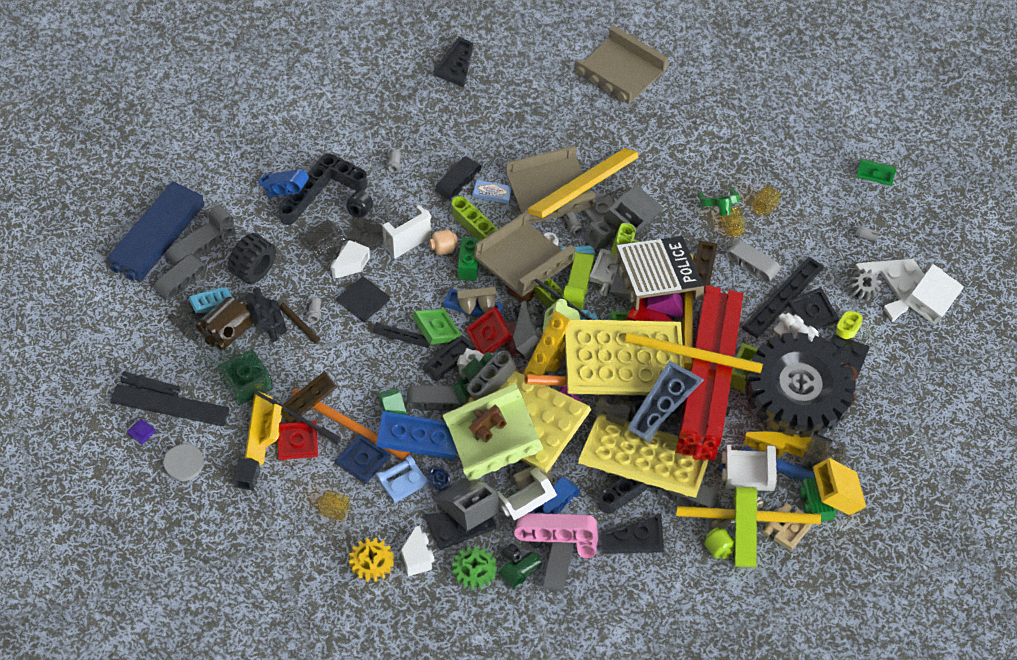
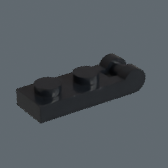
[423,335,475,382]

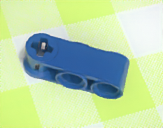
[258,169,308,198]
[530,477,580,514]

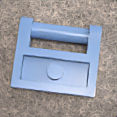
[375,455,428,503]

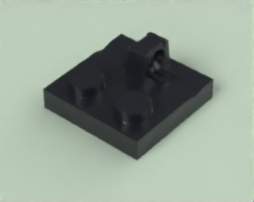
[830,334,870,379]

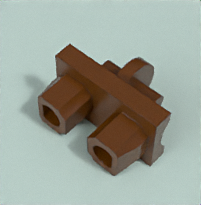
[468,404,507,442]

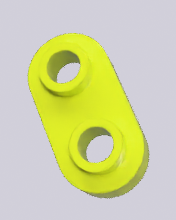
[836,311,863,339]

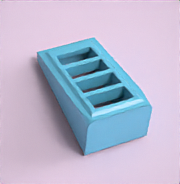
[189,287,232,313]

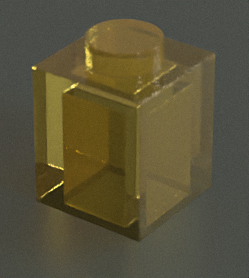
[752,185,782,217]
[720,206,746,237]
[318,490,351,522]

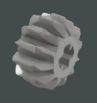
[849,268,881,301]

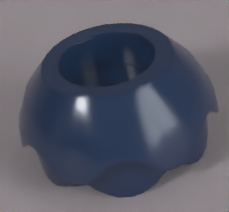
[427,467,450,490]

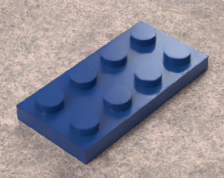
[376,411,457,460]

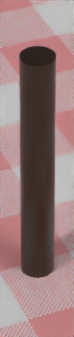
[280,303,320,344]

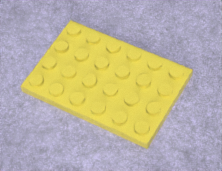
[564,319,685,395]
[463,371,591,473]
[579,413,709,498]

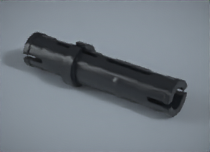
[373,322,430,348]
[120,371,180,396]

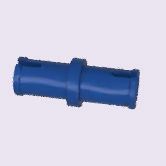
[776,458,815,481]

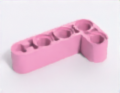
[514,513,598,558]

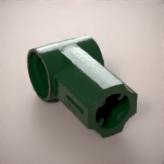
[499,551,542,590]

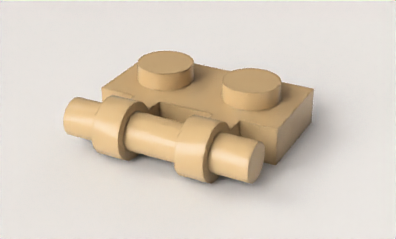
[762,503,813,552]

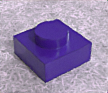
[127,418,156,445]

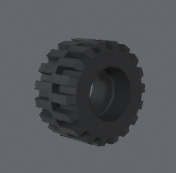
[227,233,277,285]

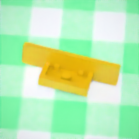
[523,311,571,375]
[245,392,282,465]

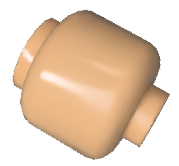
[429,230,458,255]

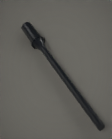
[535,278,595,320]
[255,390,341,444]

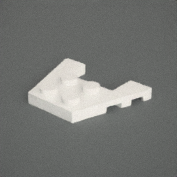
[855,259,924,322]

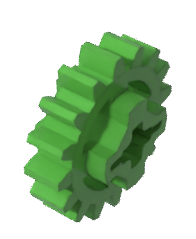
[452,546,497,590]

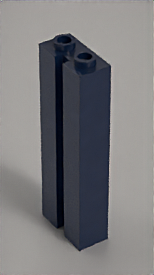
[107,181,205,282]

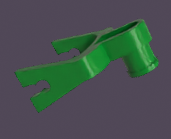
[697,187,740,216]

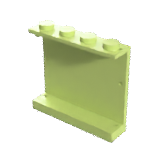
[443,383,543,481]

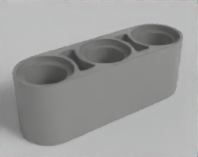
[725,240,780,283]

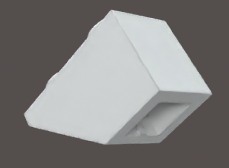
[330,240,370,278]
[402,526,434,576]

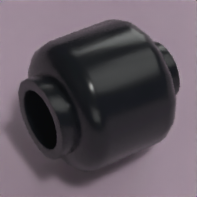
[346,191,373,218]

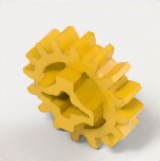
[349,538,394,582]

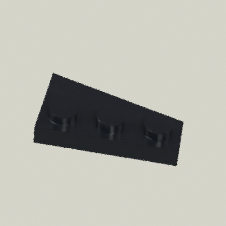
[433,37,474,88]
[424,513,497,550]
[601,513,664,554]

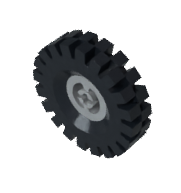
[745,332,856,438]

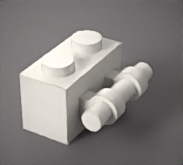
[774,312,819,341]

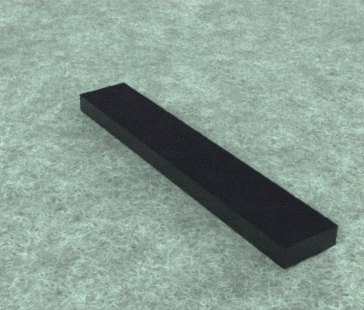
[742,257,824,339]
[110,384,230,427]

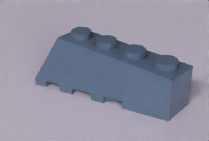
[627,360,704,443]

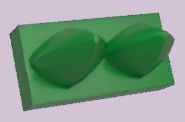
[857,158,897,186]

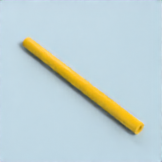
[625,332,763,373]
[676,506,821,524]

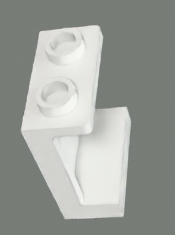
[382,205,432,259]
[904,264,964,324]
[722,445,777,491]
[497,468,556,520]

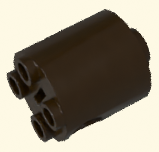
[196,297,253,351]

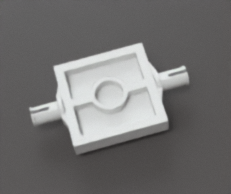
[589,248,618,296]

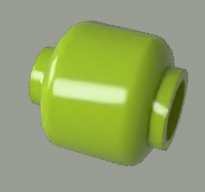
[704,528,735,559]

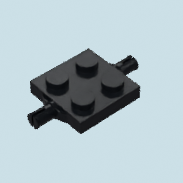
[245,287,287,342]

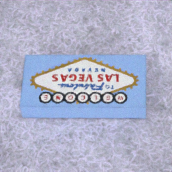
[473,180,512,203]

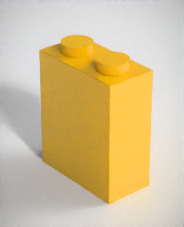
[813,458,866,515]

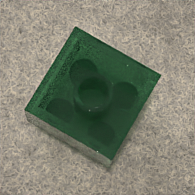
[218,348,273,406]

